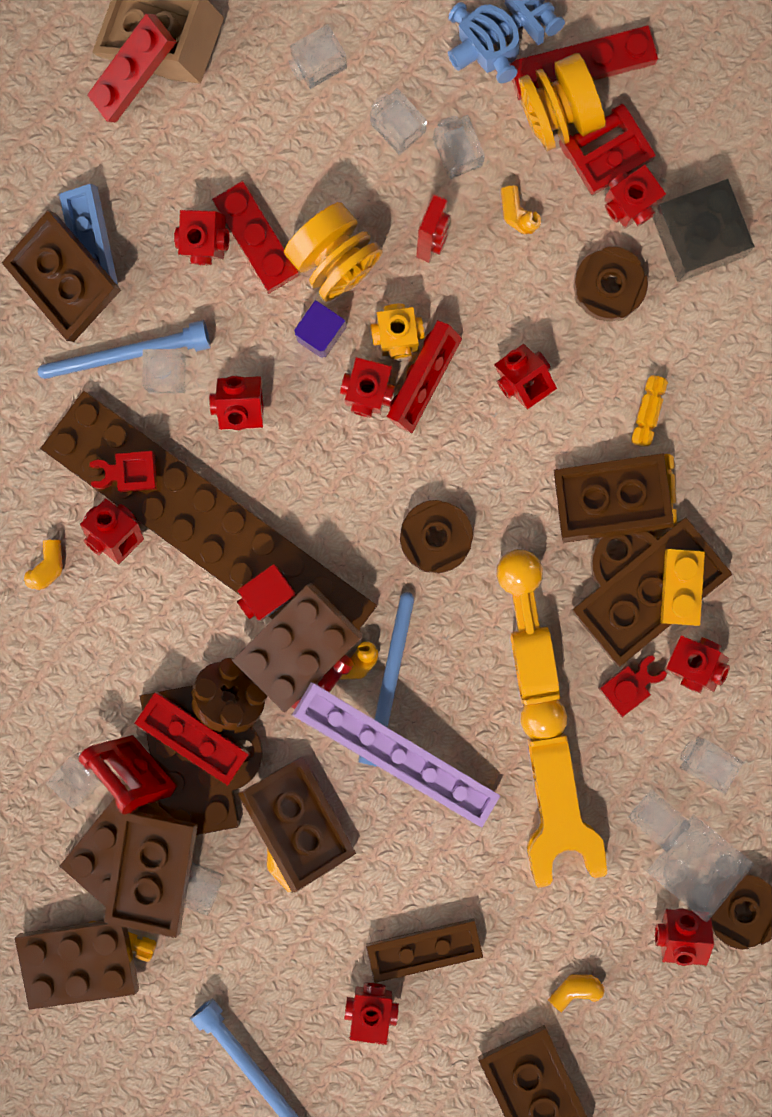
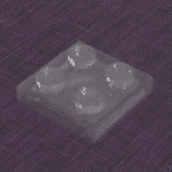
[646,815,754,922]

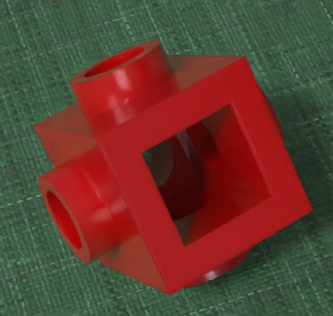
[604,165,666,228]
[174,210,230,265]
[494,343,557,410]
[340,357,395,418]
[209,376,264,430]
[80,498,144,565]
[666,635,730,694]
[655,908,714,966]
[344,982,399,1045]

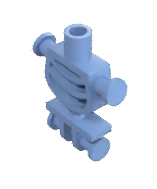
[448,0,565,84]

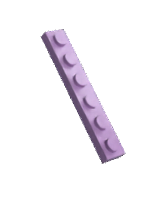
[292,682,500,828]

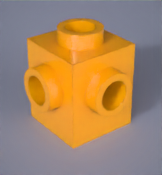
[371,303,424,359]

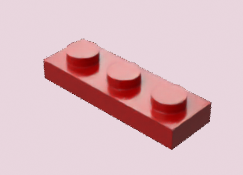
[87,13,176,123]
[212,181,299,294]
[416,195,451,263]
[386,320,462,434]
[134,692,250,786]

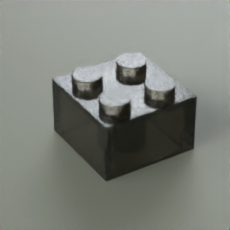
[652,179,755,282]

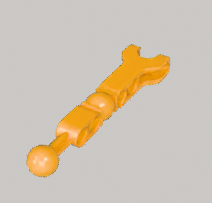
[496,549,607,888]

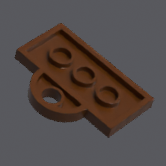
[571,517,733,667]
[139,685,263,835]

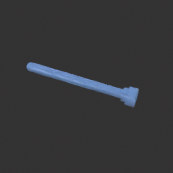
[38,320,211,379]
[358,592,414,767]
[190,998,299,1117]

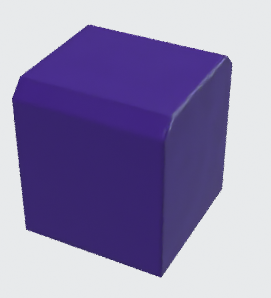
[294,300,347,358]

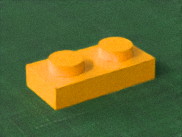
[660,549,705,626]

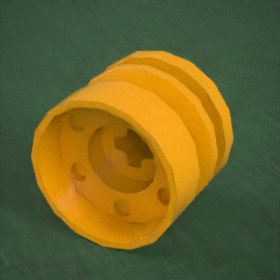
[519,53,606,152]
[284,202,383,302]

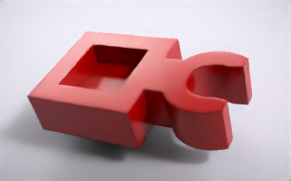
[90,451,157,492]
[598,655,667,718]

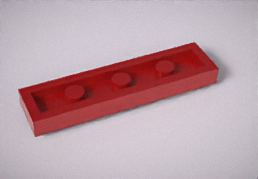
[510,25,658,100]

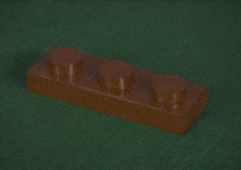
[366,918,483,983]

